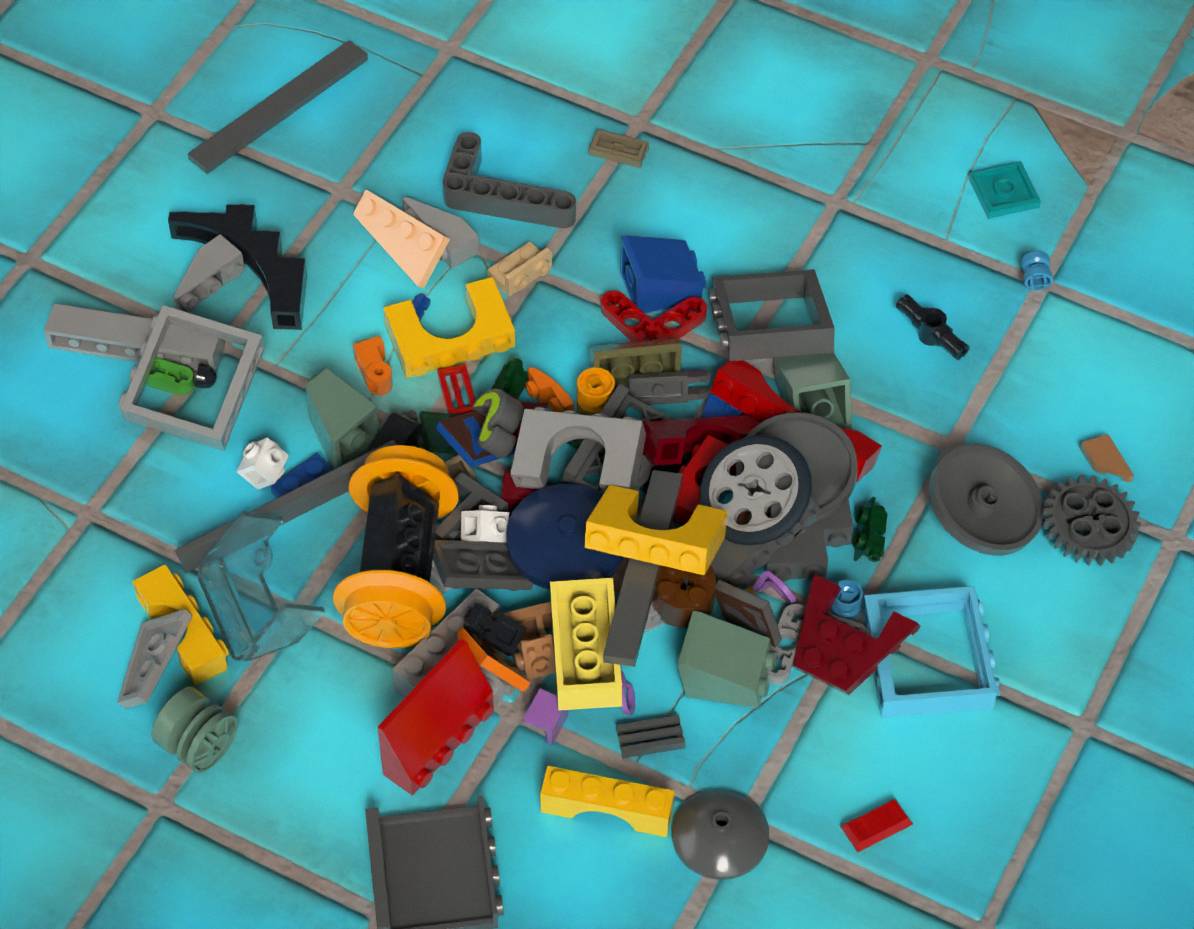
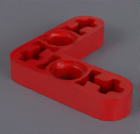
[601,291,707,342]

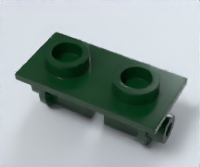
[491,358,528,399]
[852,497,888,562]

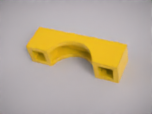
[132,564,229,687]
[540,766,675,837]

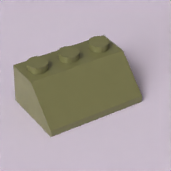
[589,338,682,390]

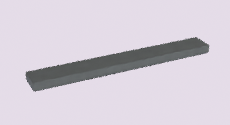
[188,40,368,174]
[174,440,396,573]
[603,470,683,667]

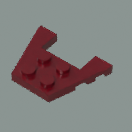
[793,574,920,695]

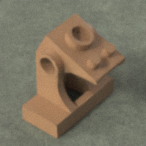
[493,602,556,680]

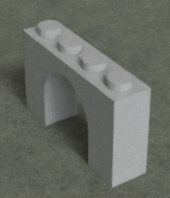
[510,407,646,494]

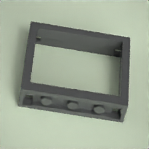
[708,269,835,361]

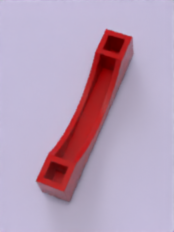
[710,360,882,483]

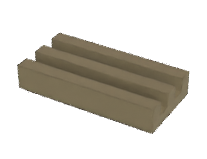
[589,129,649,168]

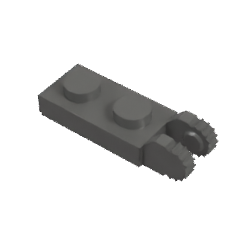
[628,370,711,405]

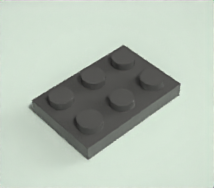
[433,540,533,591]

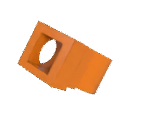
[353,336,393,396]

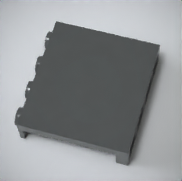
[365,796,504,929]

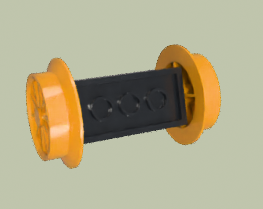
[333,445,459,648]

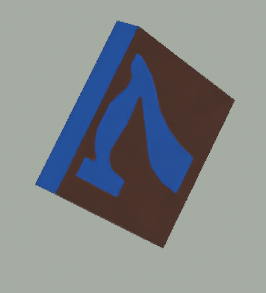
[436,411,517,468]

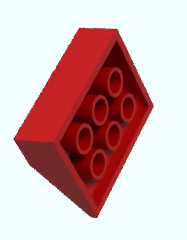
[378,638,494,796]

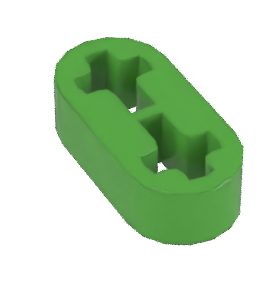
[146,358,195,395]

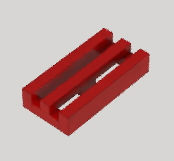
[437,364,475,418]

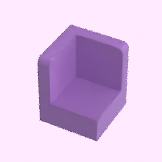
[524,688,569,745]

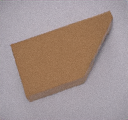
[1080,434,1134,482]

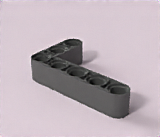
[443,132,576,228]

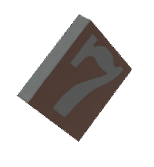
[715,580,782,647]

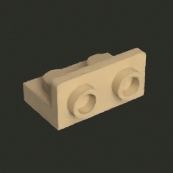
[487,241,552,297]

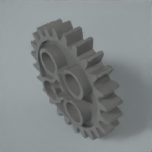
[1041,475,1141,566]

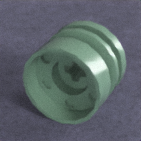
[151,687,238,773]

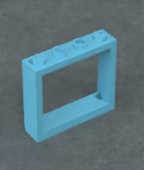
[862,586,1000,718]

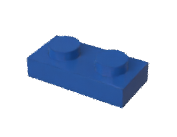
[271,453,334,498]

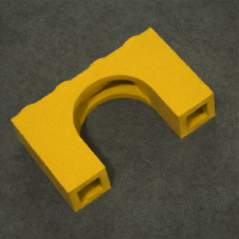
[383,277,516,378]
[585,485,728,575]

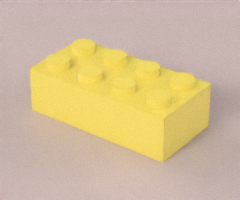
[550,578,622,710]

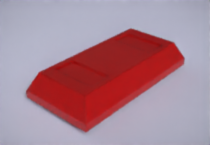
[841,798,913,853]

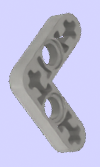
[767,603,869,685]

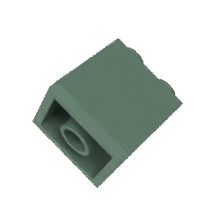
[774,353,852,430]
[305,368,380,469]
[677,611,777,708]

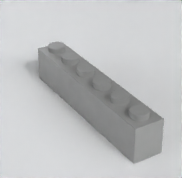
[44,304,225,372]

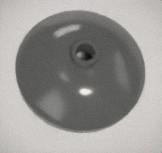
[672,789,769,880]

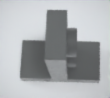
[435,472,508,541]

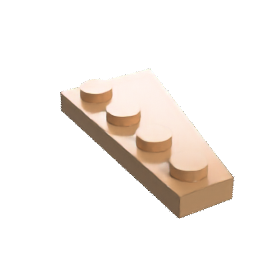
[353,190,450,289]

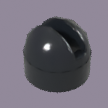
[195,364,217,389]

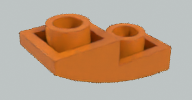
[525,367,574,413]

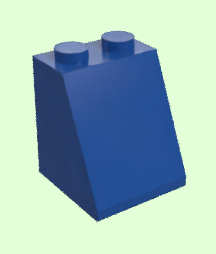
[620,235,706,314]

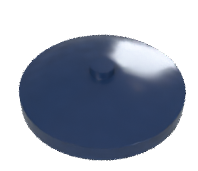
[506,484,626,590]

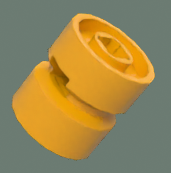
[577,367,615,416]

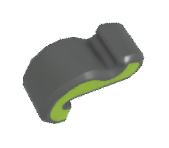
[472,389,524,459]

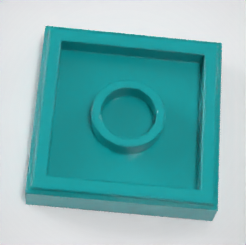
[968,161,1041,219]

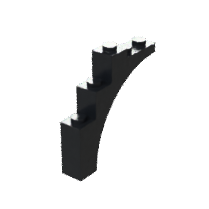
[168,204,307,330]

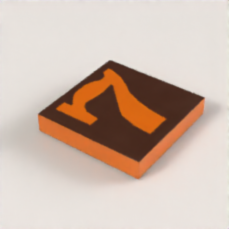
[456,627,531,691]

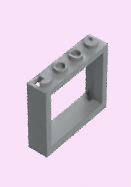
[119,305,265,450]

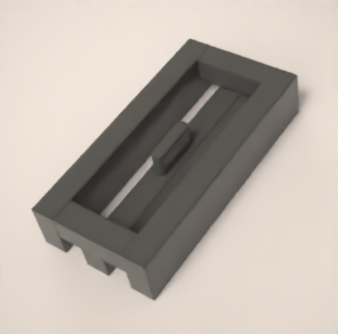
[616,715,685,759]

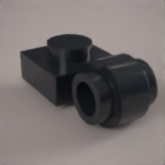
[463,603,526,656]

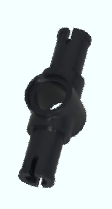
[896,294,970,360]

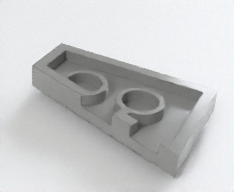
[117,609,193,709]

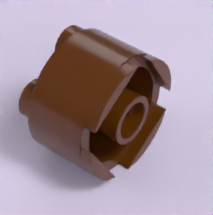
[652,564,716,628]

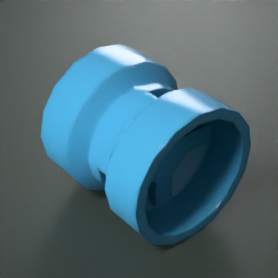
[1021,251,1053,291]
[830,580,863,621]

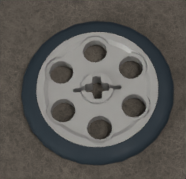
[700,435,812,546]

